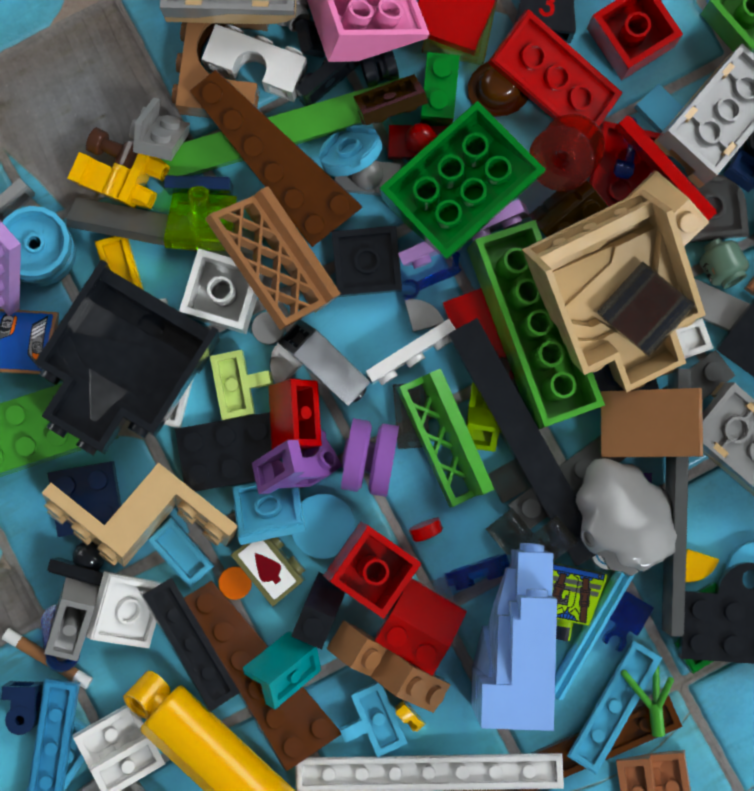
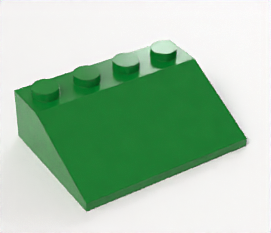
[379,101,546,260]

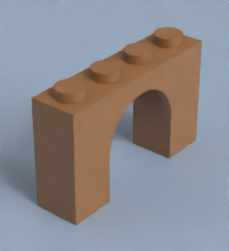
[172,22,269,118]

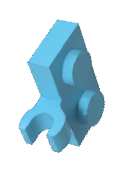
[339,682,408,758]

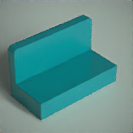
[243,631,321,709]

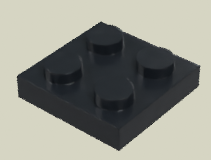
[332,226,402,297]

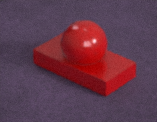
[388,123,448,160]

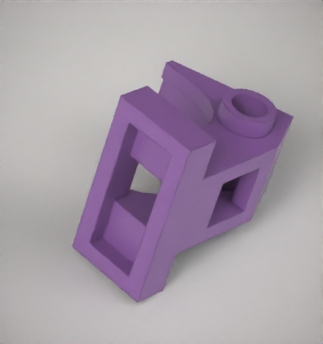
[252,430,342,494]

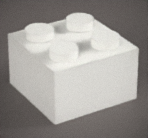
[179,248,264,334]

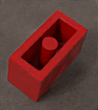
[268,379,322,451]

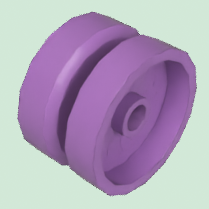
[341,418,399,497]

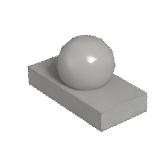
[335,160,401,196]

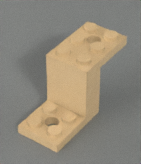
[42,463,238,567]

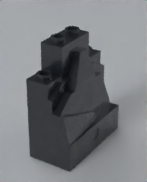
[35,260,220,456]

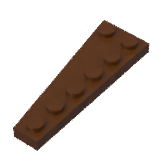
[190,70,363,247]
[184,581,341,771]

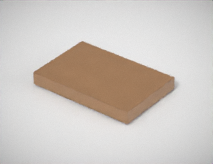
[601,388,703,458]

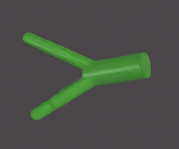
[621,666,674,737]

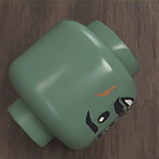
[700,238,749,289]

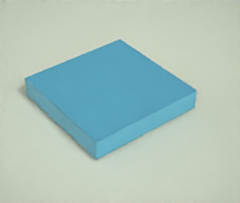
[232,482,306,545]

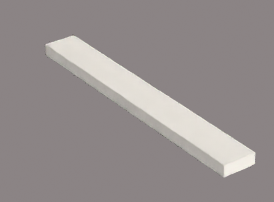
[296,753,564,791]

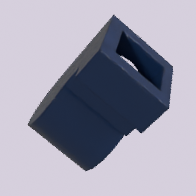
[1,681,43,735]

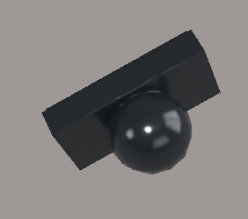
[47,542,118,586]

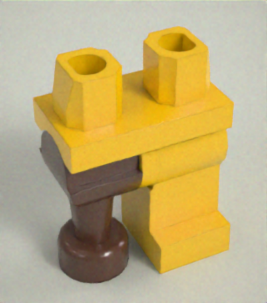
[67,127,170,209]

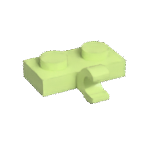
[210,350,274,420]

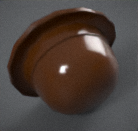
[468,62,528,117]

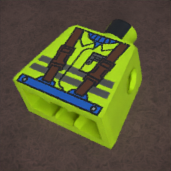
[552,563,607,641]

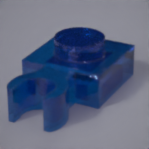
[602,591,654,652]

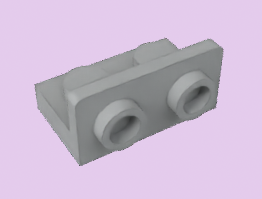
[129,98,190,161]

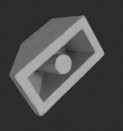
[44,577,98,661]

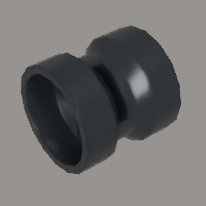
[360,50,399,87]

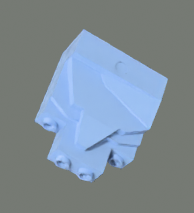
[471,543,557,731]

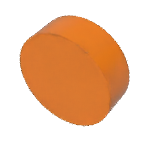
[219,566,252,600]

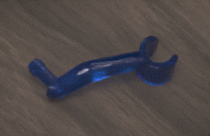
[613,117,638,179]
[402,252,462,300]

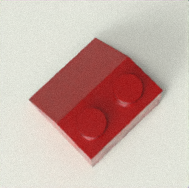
[375,578,467,676]

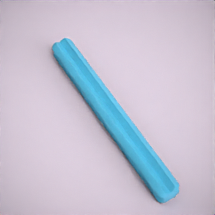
[555,571,635,700]

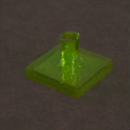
[164,186,238,251]

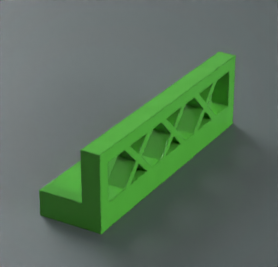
[396,368,494,508]

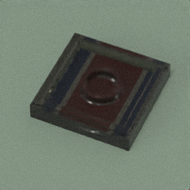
[597,261,696,357]

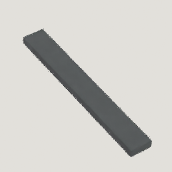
[662,368,691,636]

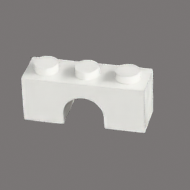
[201,24,308,102]

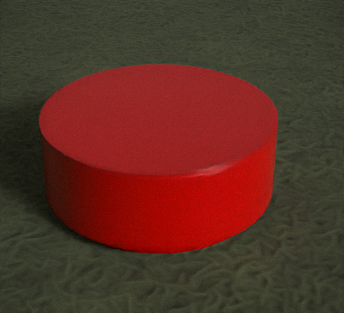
[409,517,443,542]

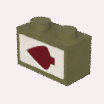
[231,537,306,607]

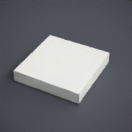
[86,571,162,649]

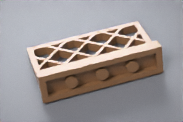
[205,186,341,330]

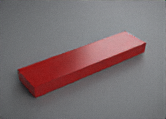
[615,115,717,221]

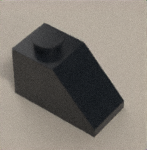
[291,572,345,650]

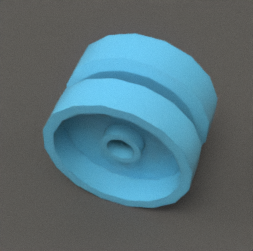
[2,206,77,287]

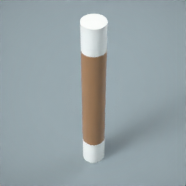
[2,628,93,689]

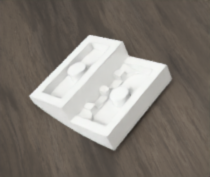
[72,705,165,791]

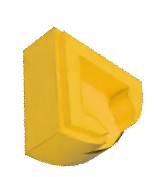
[686,549,719,582]
[395,700,426,732]

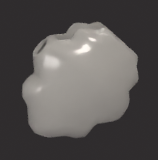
[576,458,677,576]

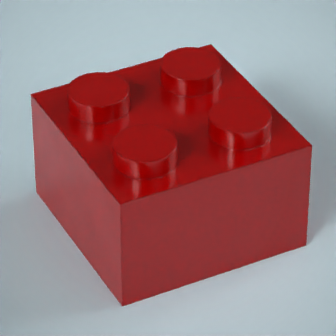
[587,0,683,81]
[323,521,422,619]

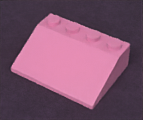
[307,0,429,62]

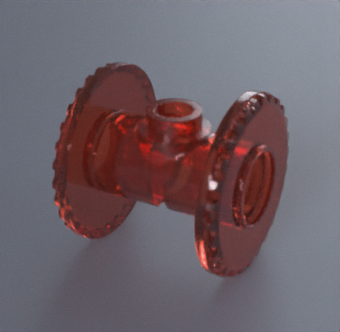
[529,114,605,191]

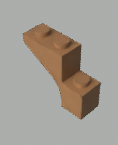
[326,620,451,713]

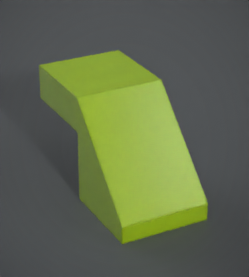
[466,381,500,452]

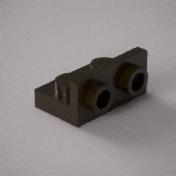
[353,74,428,125]

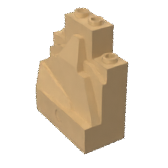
[522,190,706,393]

